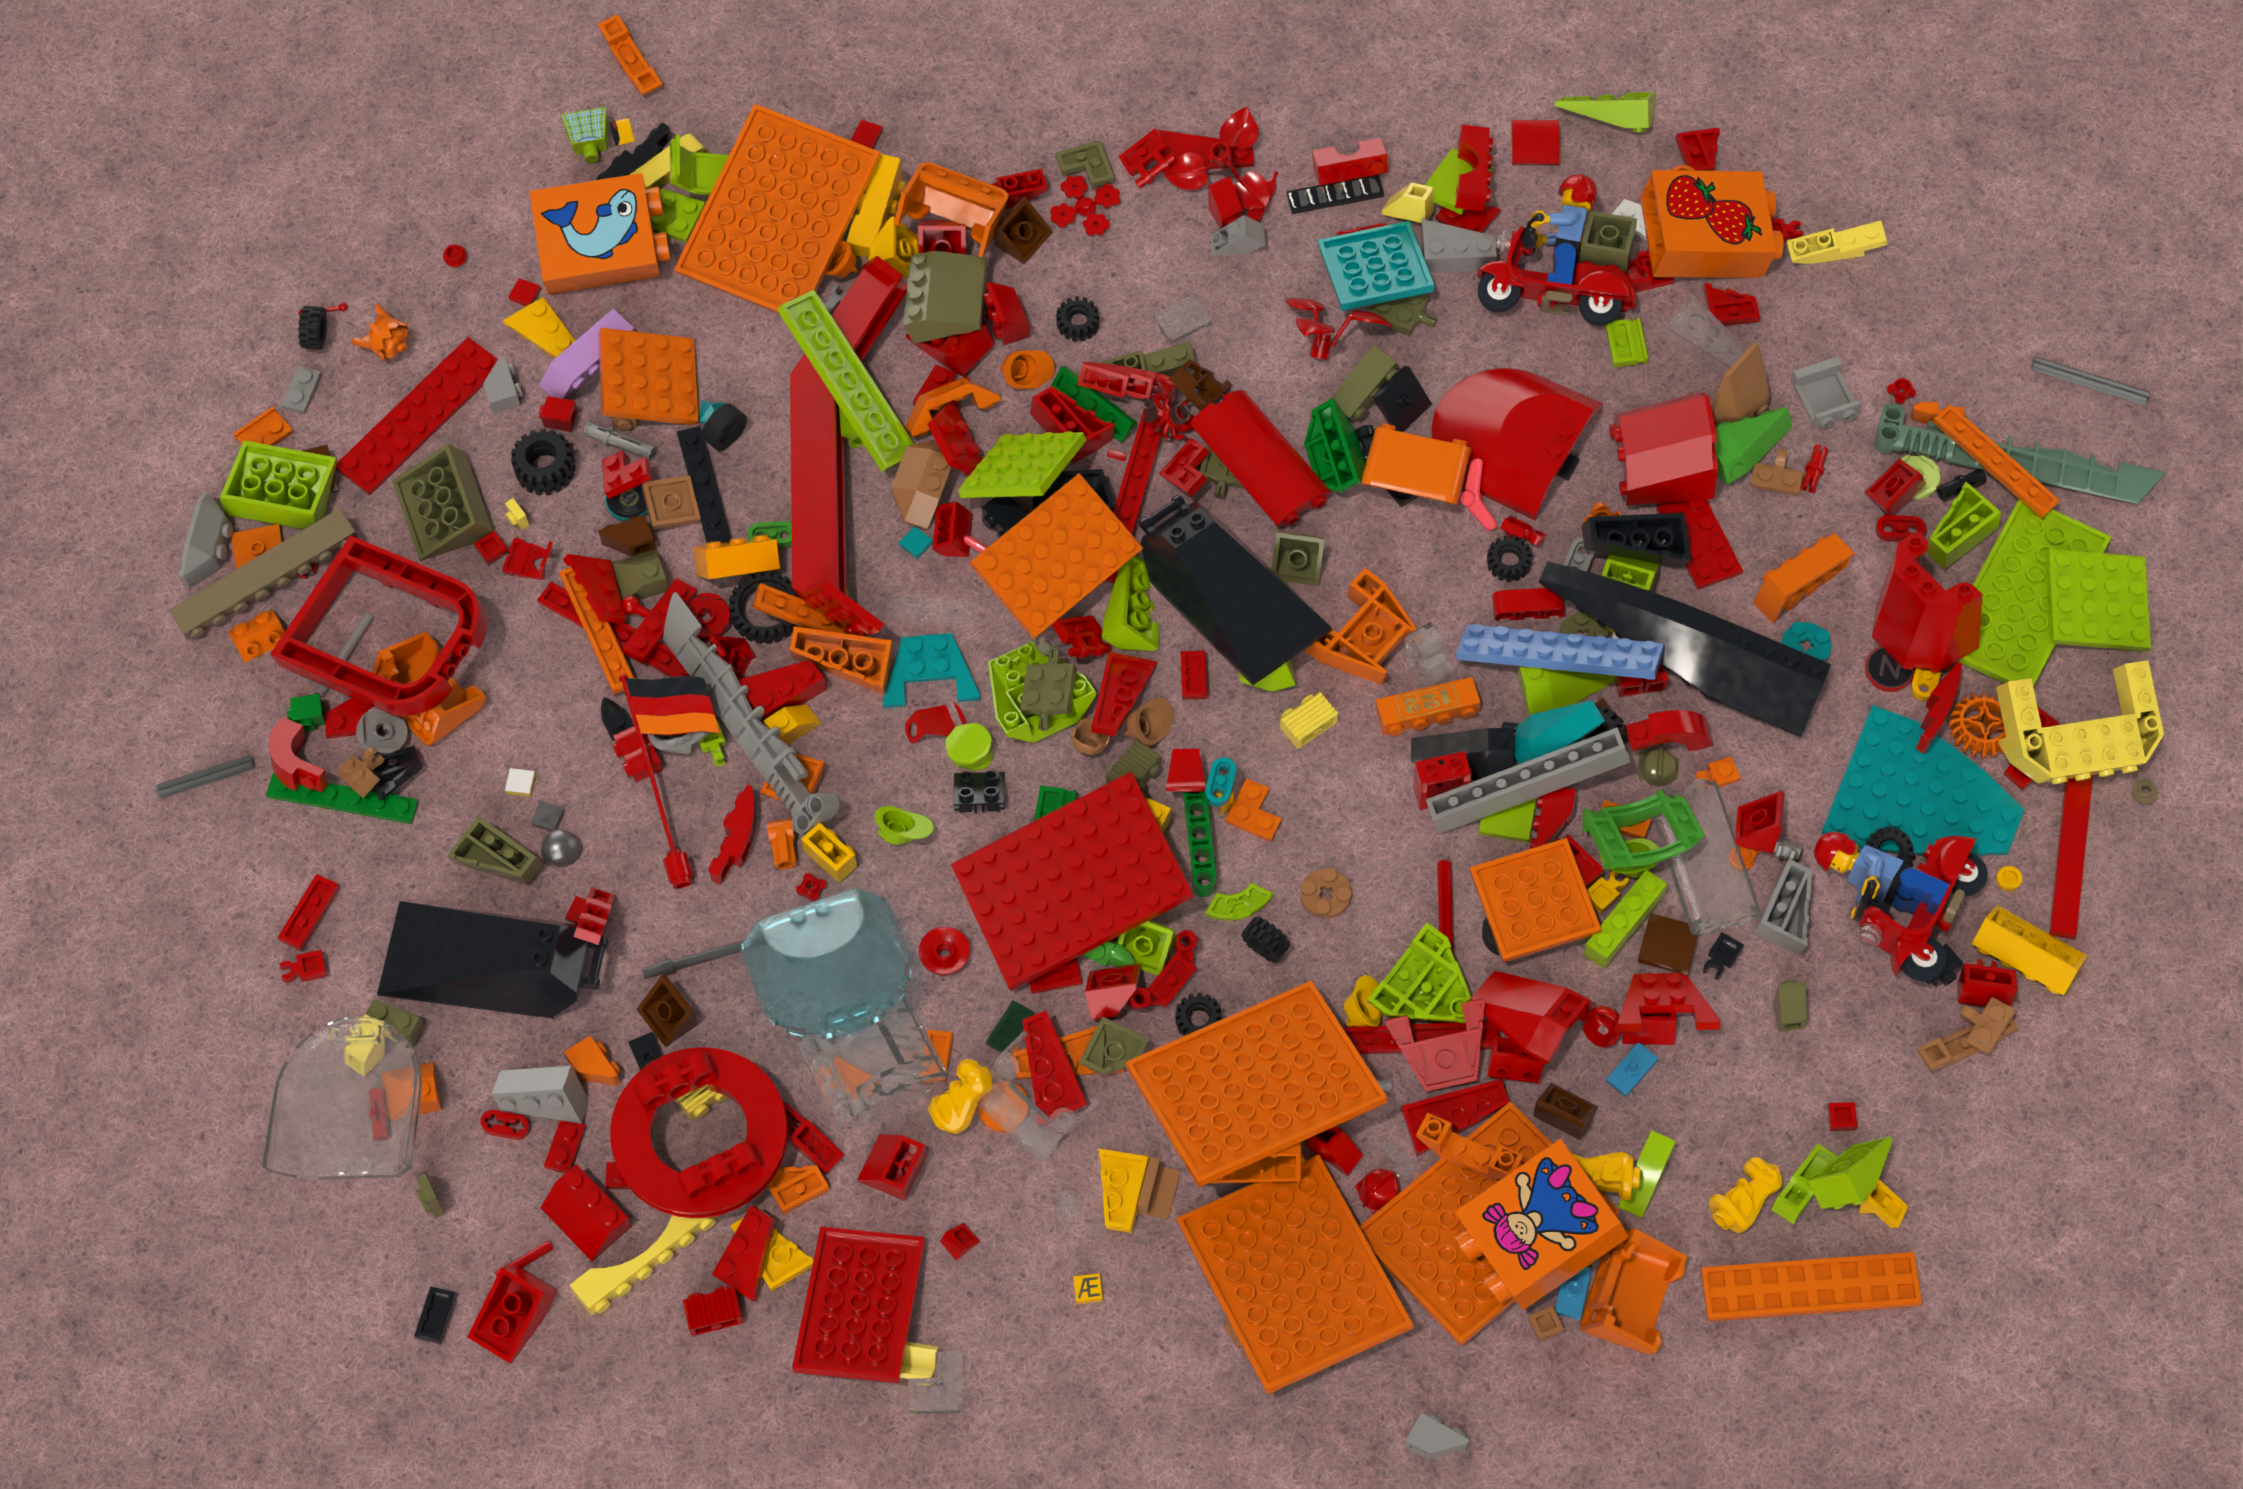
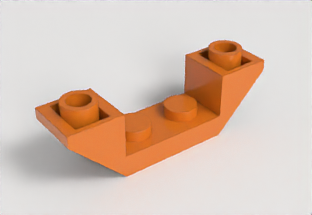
[905,377,1001,437]
[1416,1113,1524,1179]

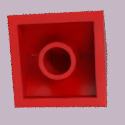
[1864,458,1926,515]
[1735,790,1785,854]

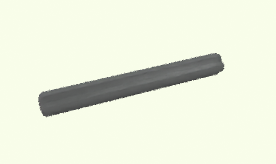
[2031,357,2150,405]

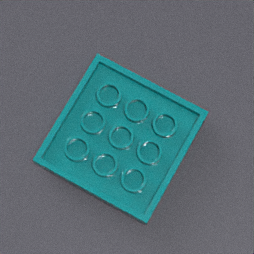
[1318,221,1434,311]

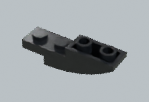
[597,122,672,180]

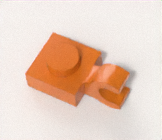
[1693,756,1741,789]

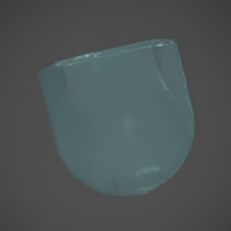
[739,888,911,1039]

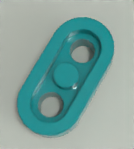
[1205,757,1236,807]

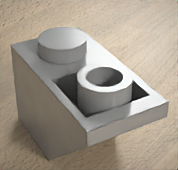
[1210,215,1266,256]
[483,356,523,414]
[1405,1413,1469,1460]

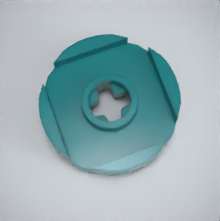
[1781,621,1831,662]

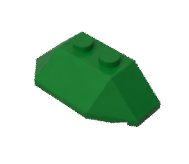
[1304,398,1366,493]

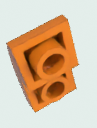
[1910,401,1965,424]

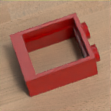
[1413,751,1471,810]

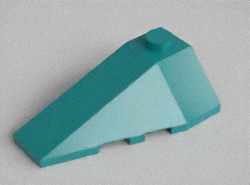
[1514,700,1605,764]

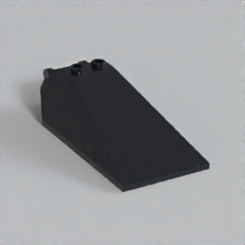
[1138,494,1332,686]
[377,901,609,1019]

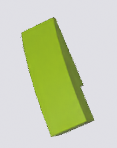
[1618,1130,1676,1218]
[1771,1144,1838,1225]

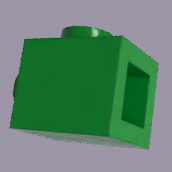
[287,693,325,732]

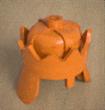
[350,302,409,361]

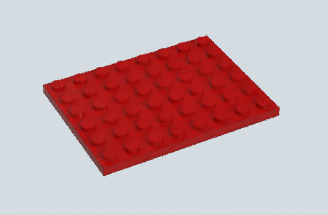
[951,771,1194,991]

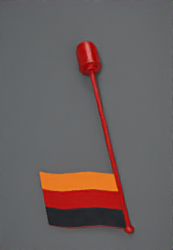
[619,674,720,889]

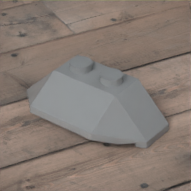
[178,491,233,587]

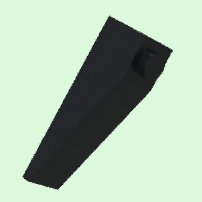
[1411,728,1514,781]

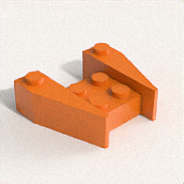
[1304,568,1421,685]

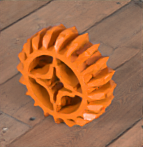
[1948,692,2006,759]

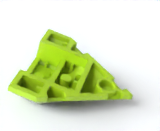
[1367,922,1471,1023]

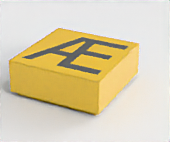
[1073,1273,1103,1304]

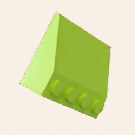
[220,441,337,530]

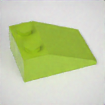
[1808,1136,1893,1210]

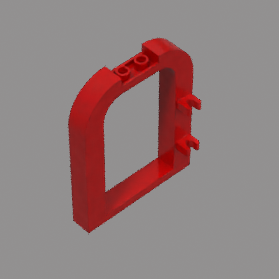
[270,535,487,716]

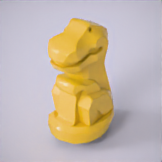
[928,1059,992,1134]
[1572,1152,1640,1200]
[1708,1157,1783,1233]

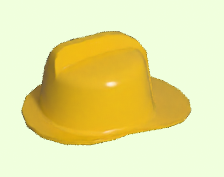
[1343,975,1383,1027]

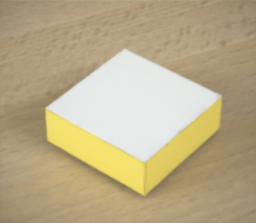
[505,768,536,797]

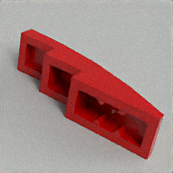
[1077,361,1178,404]
[1916,662,1962,754]
[574,887,615,945]
[783,1102,844,1174]

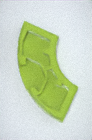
[1205,883,1274,921]

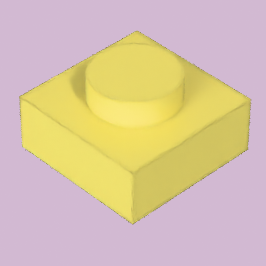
[505,498,529,531]

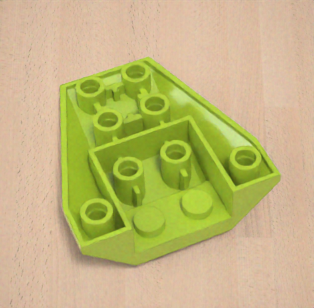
[988,641,1097,743]

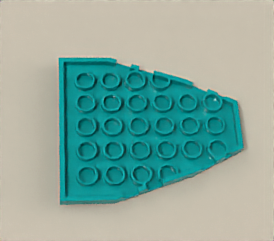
[1821,705,2025,857]

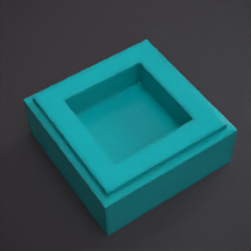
[898,526,933,559]

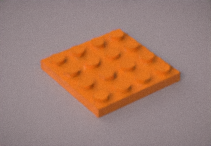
[598,328,698,425]
[1469,838,1601,963]

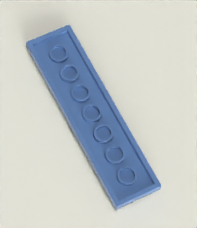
[1456,624,1664,680]

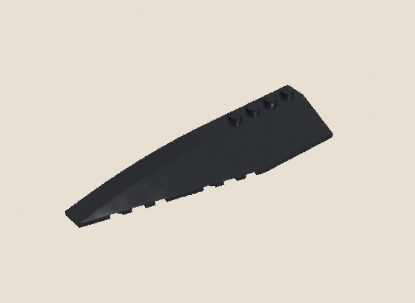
[1538,561,1831,737]

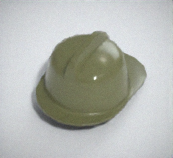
[1638,746,1679,787]

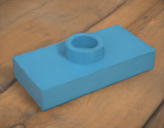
[1605,1042,1659,1098]
[1555,1267,1592,1320]

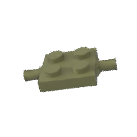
[1368,294,1437,336]
[1200,445,1245,499]
[1020,649,1077,731]

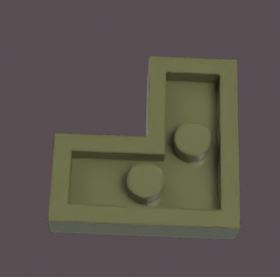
[1055,140,1115,189]

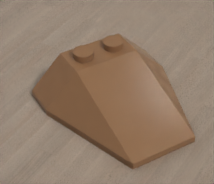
[1711,342,1770,426]

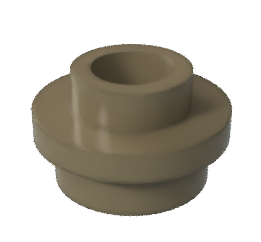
[2132,780,2158,804]

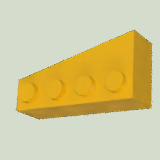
[846,154,906,258]

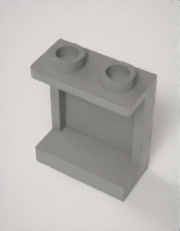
[1791,356,1861,429]

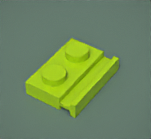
[1605,318,1648,368]

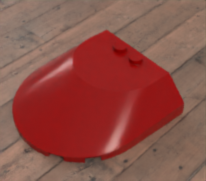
[1432,368,1603,521]

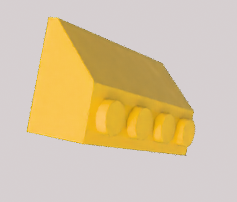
[1972,905,2088,995]

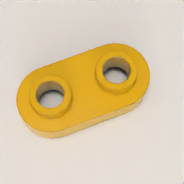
[1911,668,1941,701]

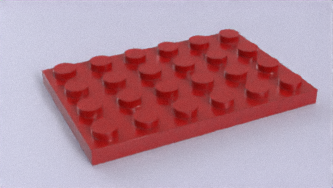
[792,1226,925,1383]

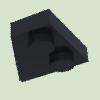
[372,745,422,801]

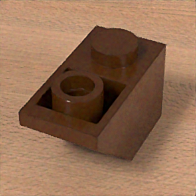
[598,515,656,556]

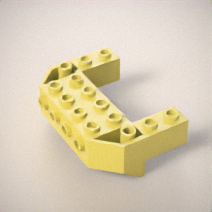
[1996,660,2164,785]

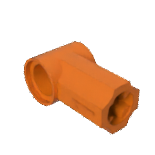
[767,818,797,870]

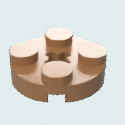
[1301,867,1351,918]

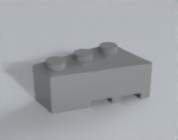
[1421,219,1497,273]
[1752,859,1812,955]
[492,1066,588,1124]

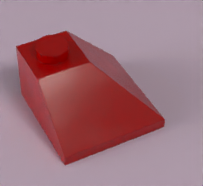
[918,220,966,255]
[1085,963,1141,1020]

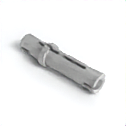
[584,420,656,460]

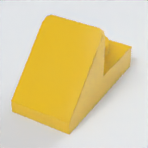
[1859,1179,1908,1228]

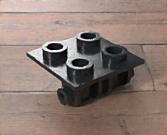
[953,771,1005,813]

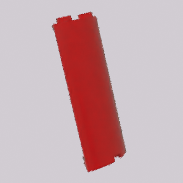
[1189,390,1332,526]

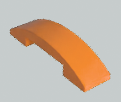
[598,14,663,96]

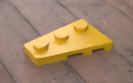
[1098,1148,1149,1233]
[730,1217,814,1292]

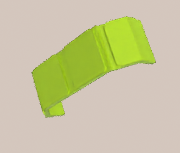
[670,134,729,195]

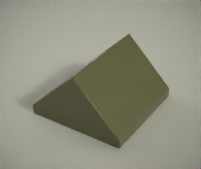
[1271,531,1325,586]

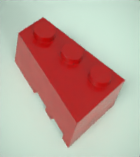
[1030,386,1115,464]
[738,659,827,724]

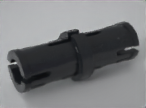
[1936,469,1987,501]

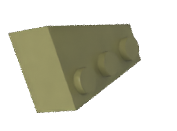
[1330,345,1400,424]
[447,816,544,885]

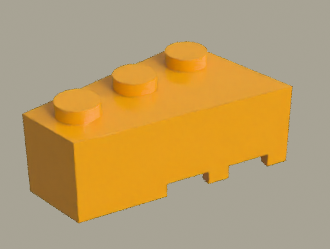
[693,534,780,579]

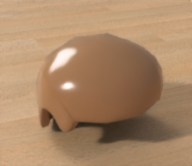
[1071,718,1111,756]

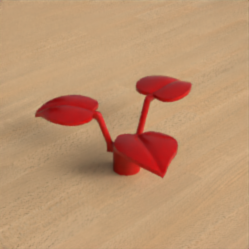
[1164,107,1270,210]
[1285,298,1392,359]

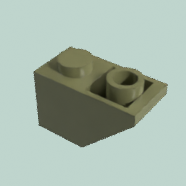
[1773,980,1807,1032]

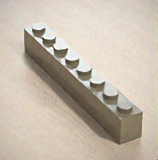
[169,508,357,640]

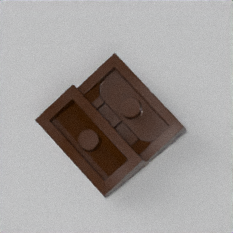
[1637,913,1700,975]

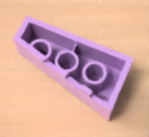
[539,309,634,399]

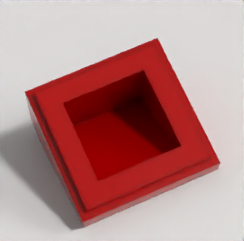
[940,1223,980,1261]

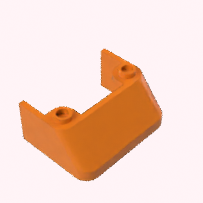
[893,162,1008,257]

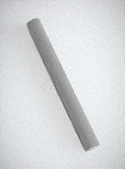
[315,613,374,698]

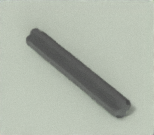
[156,755,254,799]

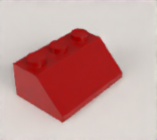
[540,1164,632,1262]

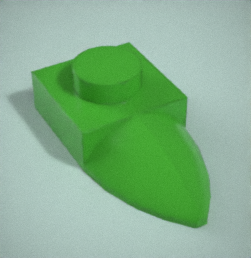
[1083,939,1136,967]

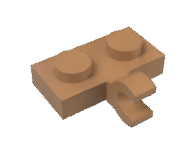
[1750,449,1803,496]
[337,746,384,798]
[1960,997,2016,1056]

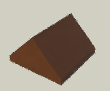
[994,197,1053,264]
[636,974,698,1047]
[1533,1083,1598,1140]

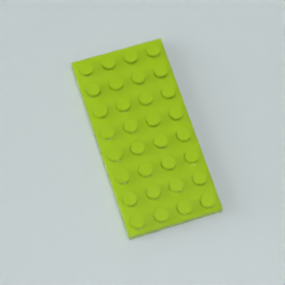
[1958,499,2112,687]

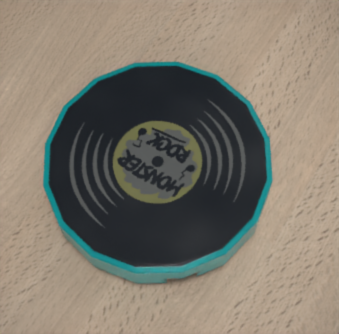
[605,484,648,522]

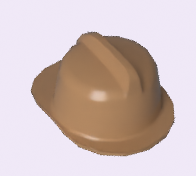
[1124,697,1175,746]

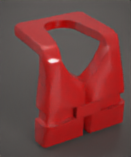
[502,537,553,580]

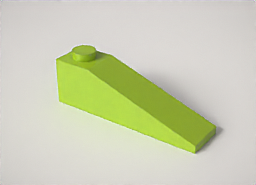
[1555,92,1656,132]
[1102,555,1159,651]

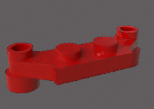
[1128,930,1197,1010]

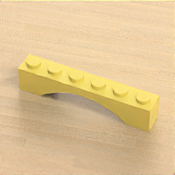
[570,1215,718,1316]

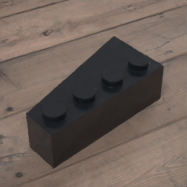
[1581,513,1691,569]

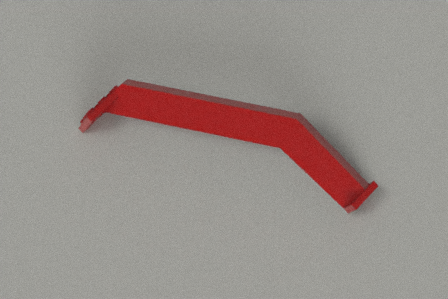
[790,256,908,637]

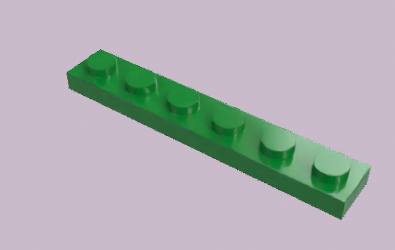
[266,773,419,825]

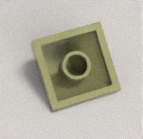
[612,549,668,601]

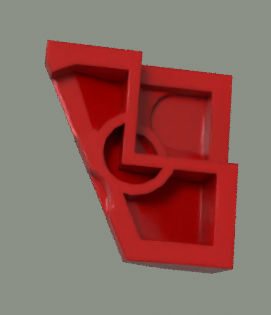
[1625,249,1674,293]

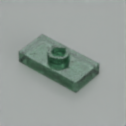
[986,1000,1035,1057]

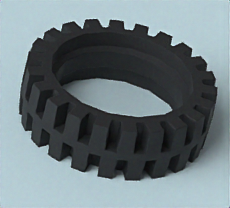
[729,571,799,644]

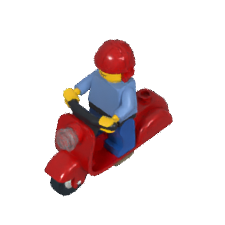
[1477,174,1637,326]
[1814,831,1988,982]

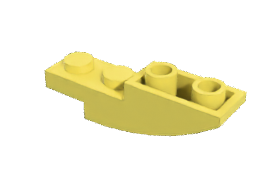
[1787,220,1887,264]

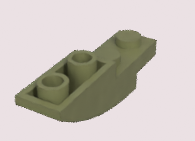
[1099,341,1195,377]

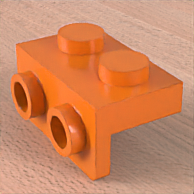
[227,609,285,663]

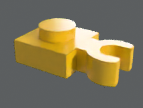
[1587,871,1629,914]

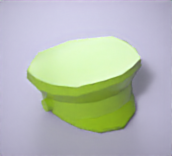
[945,723,993,771]

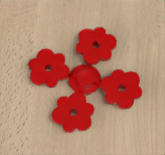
[1050,176,1120,236]

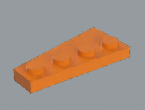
[1009,1026,1124,1080]

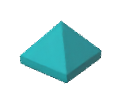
[699,401,726,423]

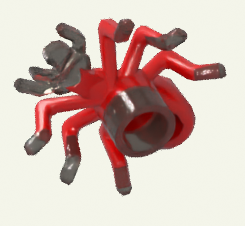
[1143,386,1194,442]

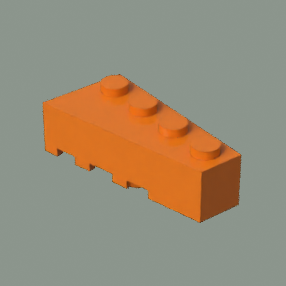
[789,626,895,695]

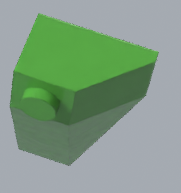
[1715,407,1792,485]

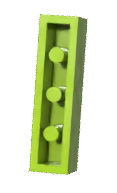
[1584,869,1667,969]

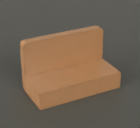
[1137,1157,1180,1220]

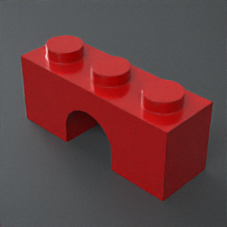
[1312,137,1388,186]

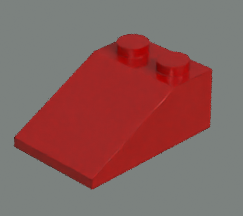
[467,1265,558,1364]

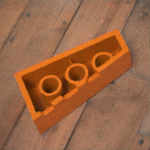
[1753,533,1855,623]

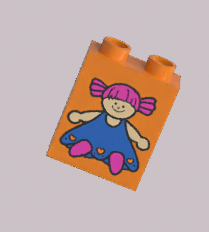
[1453,1138,1629,1311]

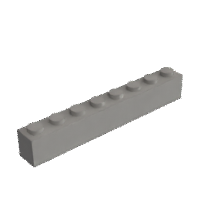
[1426,728,1630,834]

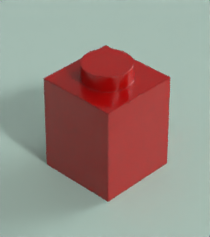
[539,396,578,432]

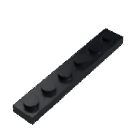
[677,426,731,543]

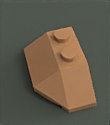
[890,440,951,531]

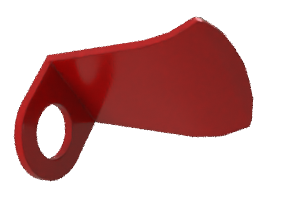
[905,702,966,743]
[1165,748,1206,792]

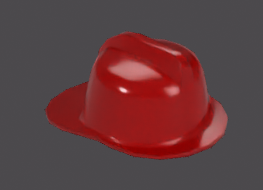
[1354,1169,1401,1214]

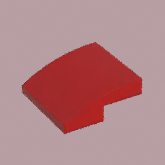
[1511,120,1559,165]

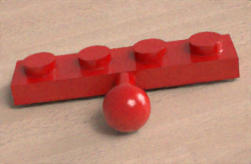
[621,578,697,664]

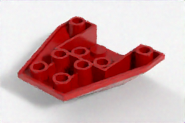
[1470,971,1596,1065]

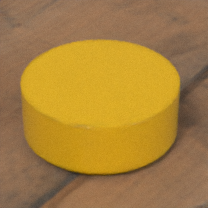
[1996,866,2022,892]

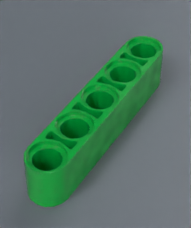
[1183,791,1216,897]

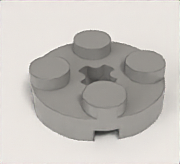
[356,707,408,756]

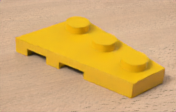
[502,297,575,358]

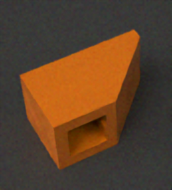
[564,1035,621,1086]

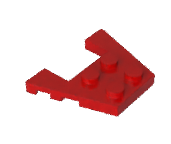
[1618,972,1721,1032]
[1384,998,1485,1092]

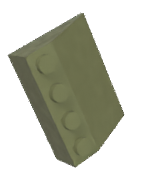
[903,251,987,344]
[392,444,493,561]

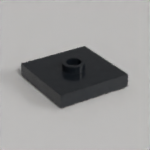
[1372,366,1432,432]

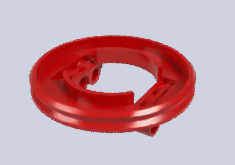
[610,1047,788,1218]

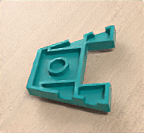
[883,633,980,709]

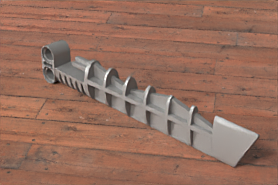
[663,592,839,834]

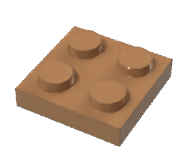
[641,475,701,530]

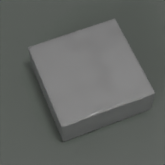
[531,801,564,832]

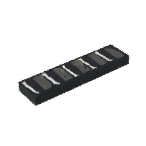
[1286,175,1384,214]

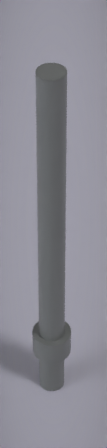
[642,927,791,979]

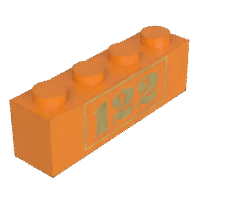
[1375,677,1481,736]

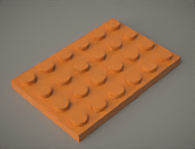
[969,473,1143,640]

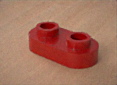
[1875,515,1926,542]

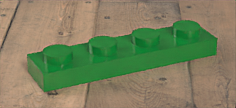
[1050,366,1137,442]

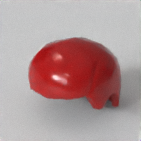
[1582,1005,1622,1048]

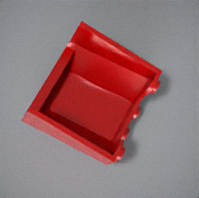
[1609,392,1718,506]
[1872,531,1982,673]

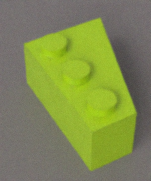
[1927,482,2001,570]

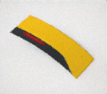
[609,118,635,146]

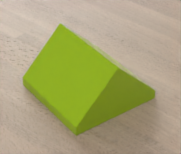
[1118,920,1175,975]

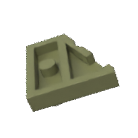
[416,1172,444,1218]

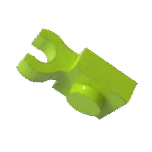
[698,721,726,767]

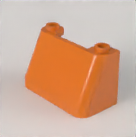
[1361,423,1472,505]
[372,631,486,746]
[1579,1228,1687,1355]

